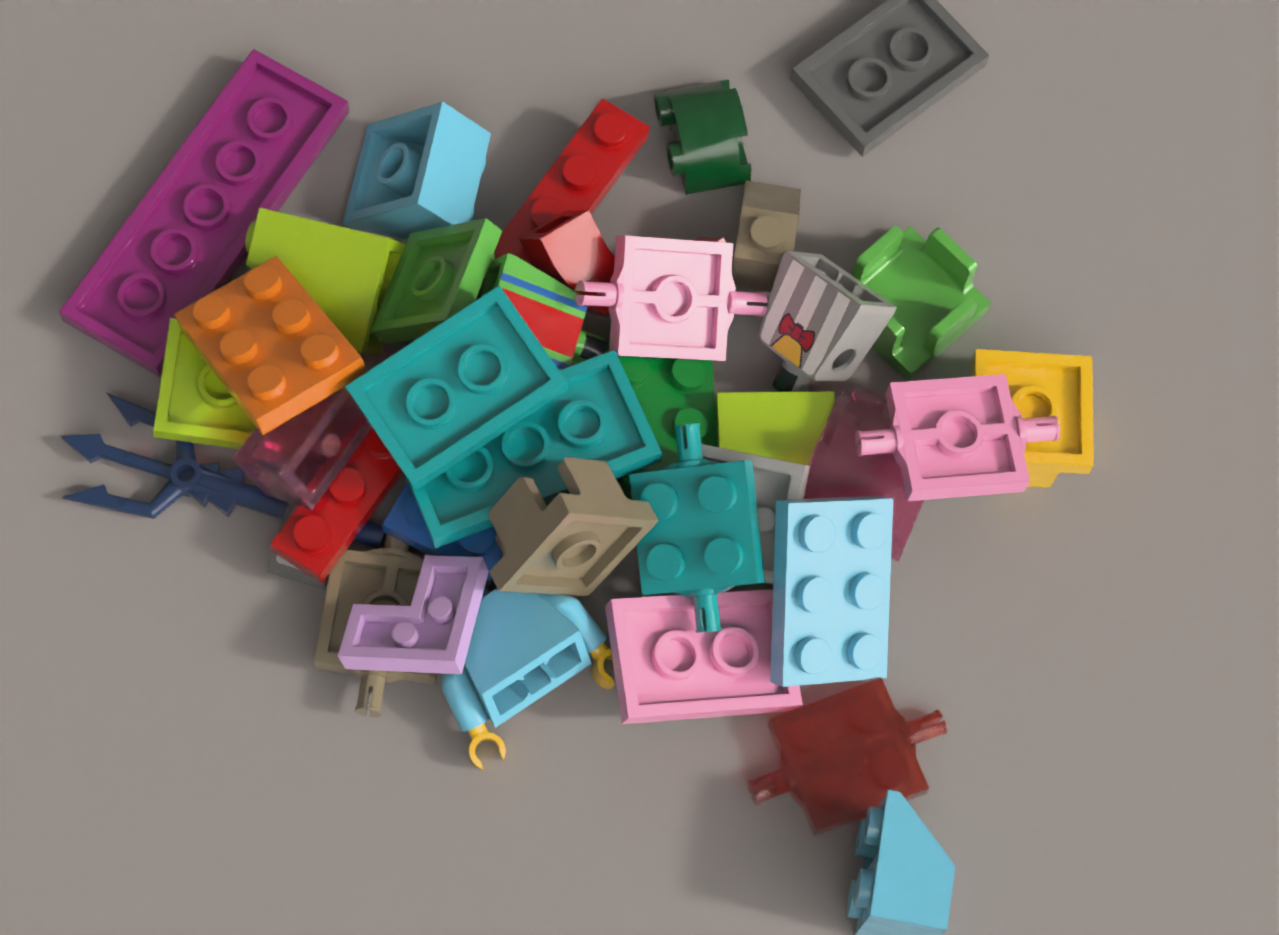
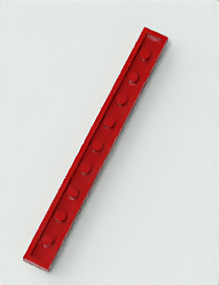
[270,98,650,584]

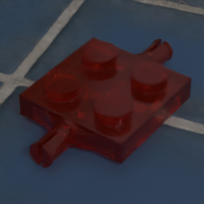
[747,677,948,836]

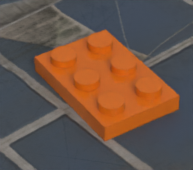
[174,256,367,435]

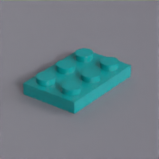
[345,285,569,491]

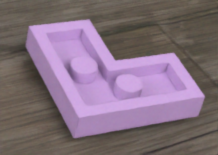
[338,555,489,674]

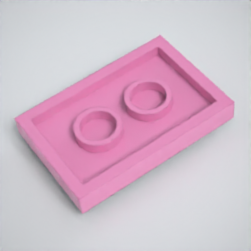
[605,589,803,724]

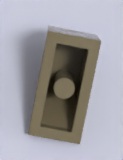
[731,180,801,293]

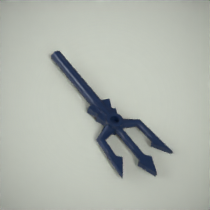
[61,392,387,549]

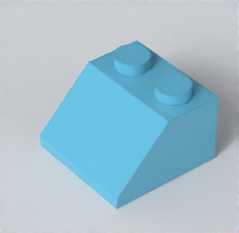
[342,101,491,240]

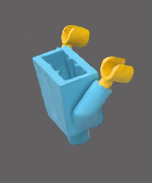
[441,587,615,770]

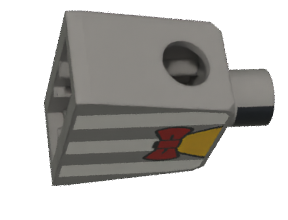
[759,251,897,392]

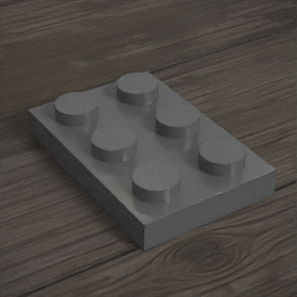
[790,0,989,157]

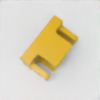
[972,349,1094,488]

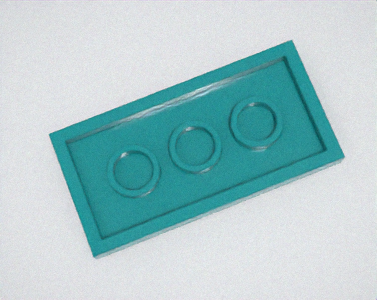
[405,350,662,549]

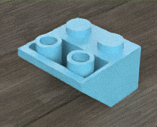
[846,790,955,935]

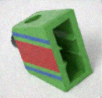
[477,253,607,370]

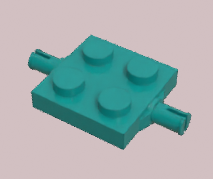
[629,423,765,633]

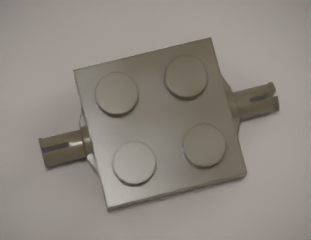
[314,534,438,717]

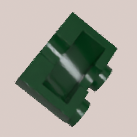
[654,79,752,195]

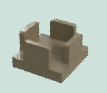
[489,457,659,596]

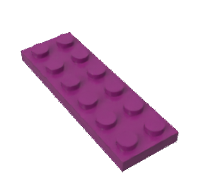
[59,49,350,377]

